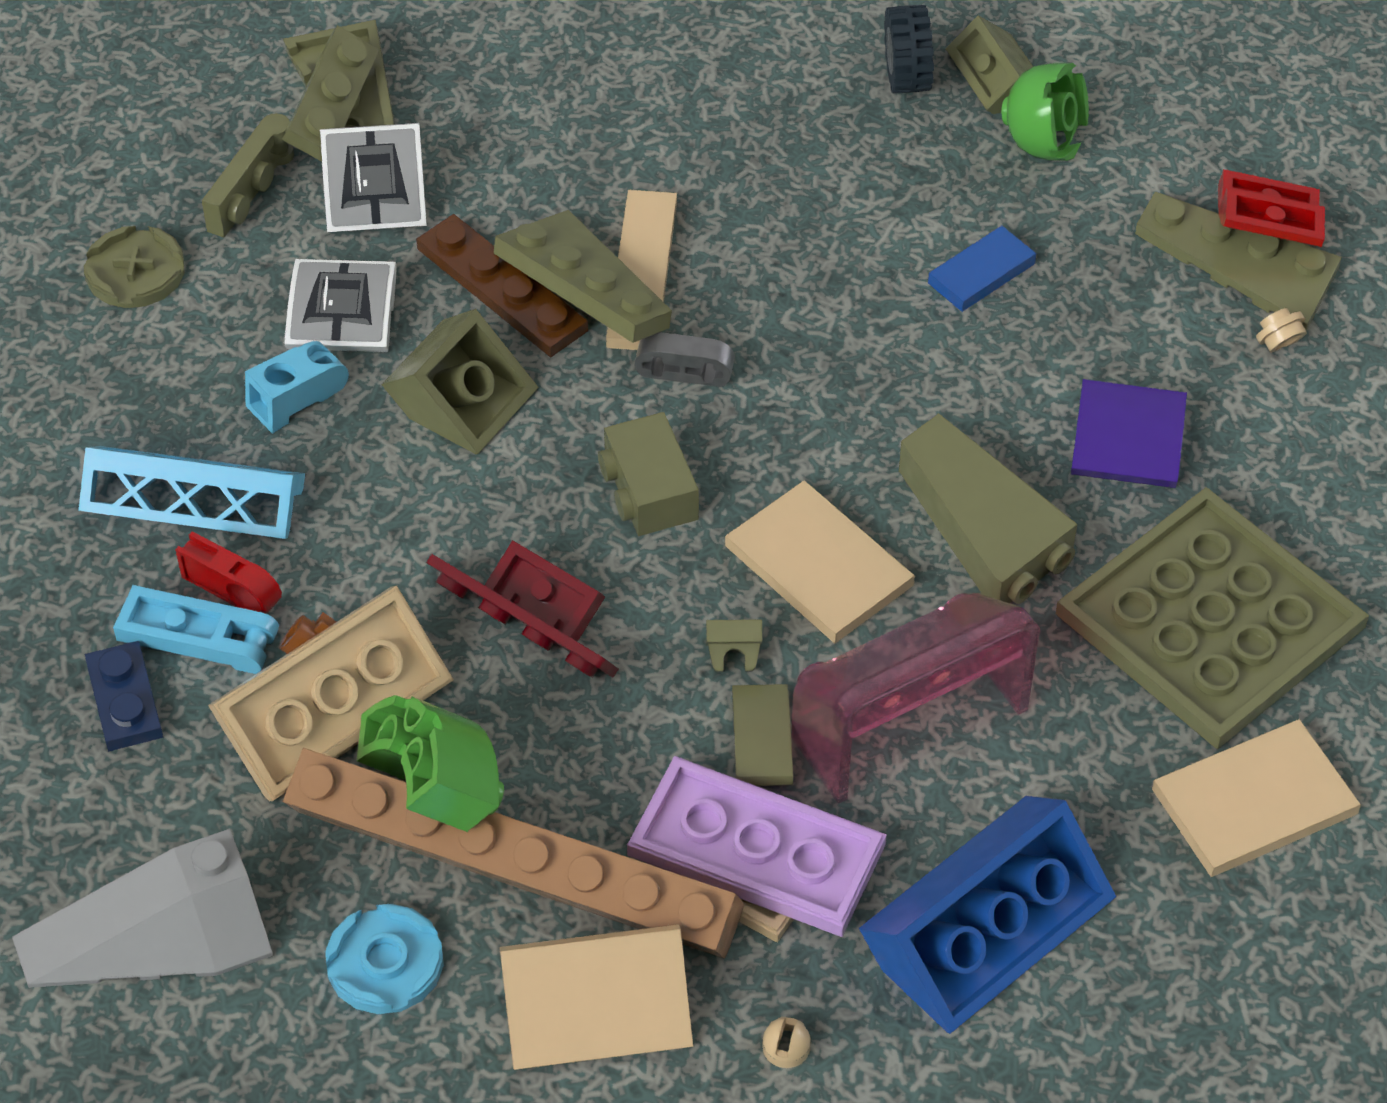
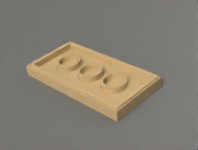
[208,586,454,801]

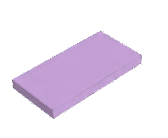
[627,756,887,937]

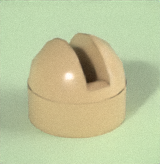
[762,1017,811,1068]

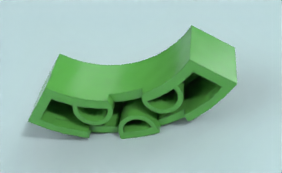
[357,695,504,832]

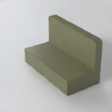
[946,15,1033,114]

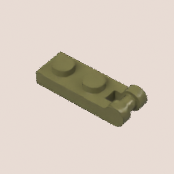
[201,113,294,238]

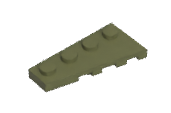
[283,20,395,128]
[1135,192,1342,332]
[494,210,672,343]

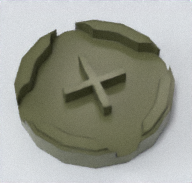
[84,226,185,308]

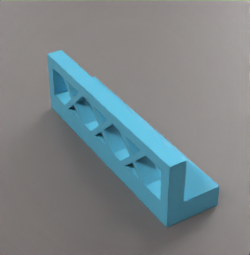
[78,446,305,539]

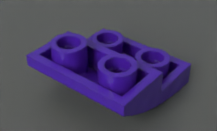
[1071,379,1187,488]

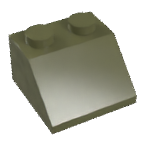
[381,309,539,454]

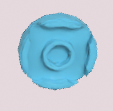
[325,904,444,1014]

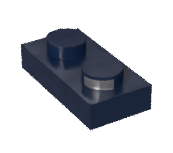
[84,641,164,752]

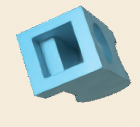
[245,341,349,434]

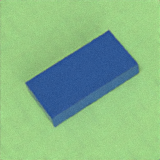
[928,226,1036,312]

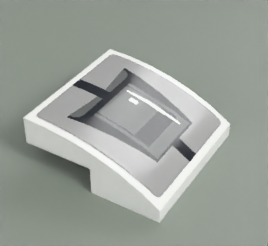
[320,123,427,232]
[284,259,397,352]

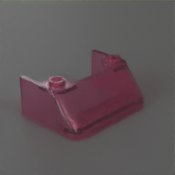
[791,593,1040,804]

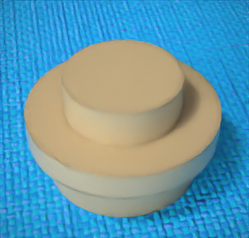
[1256,308,1307,353]

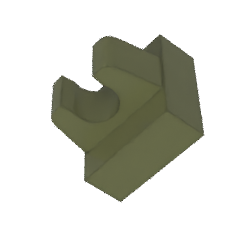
[706,619,762,672]

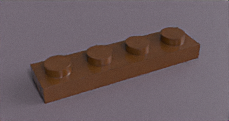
[416,214,588,358]

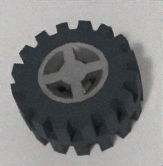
[884,5,934,93]

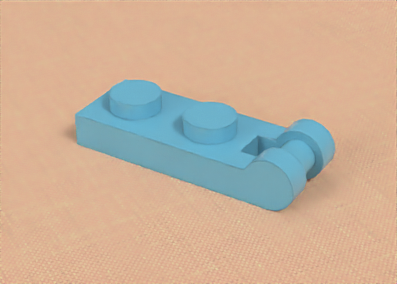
[113,585,279,674]

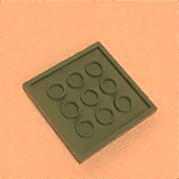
[1056,487,1369,750]

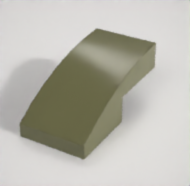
[732,684,793,786]

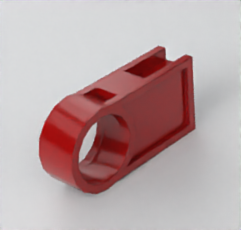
[175,531,282,614]

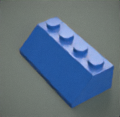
[859,796,1116,1034]

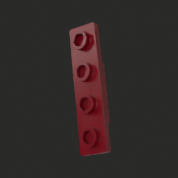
[426,540,619,678]

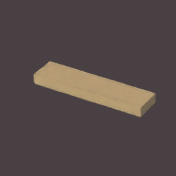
[606,190,677,350]

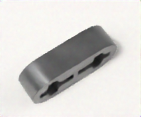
[634,332,735,387]

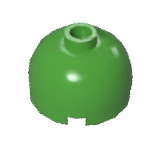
[1001,63,1089,161]

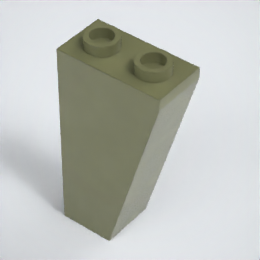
[899,413,1077,612]

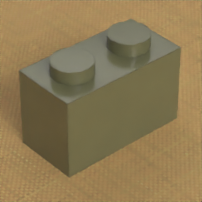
[598,412,699,536]

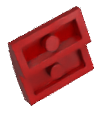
[1218,169,1325,247]

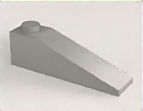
[12,829,273,988]

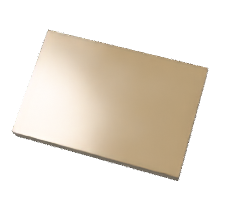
[725,480,915,643]
[1152,719,1361,877]
[499,925,693,1070]

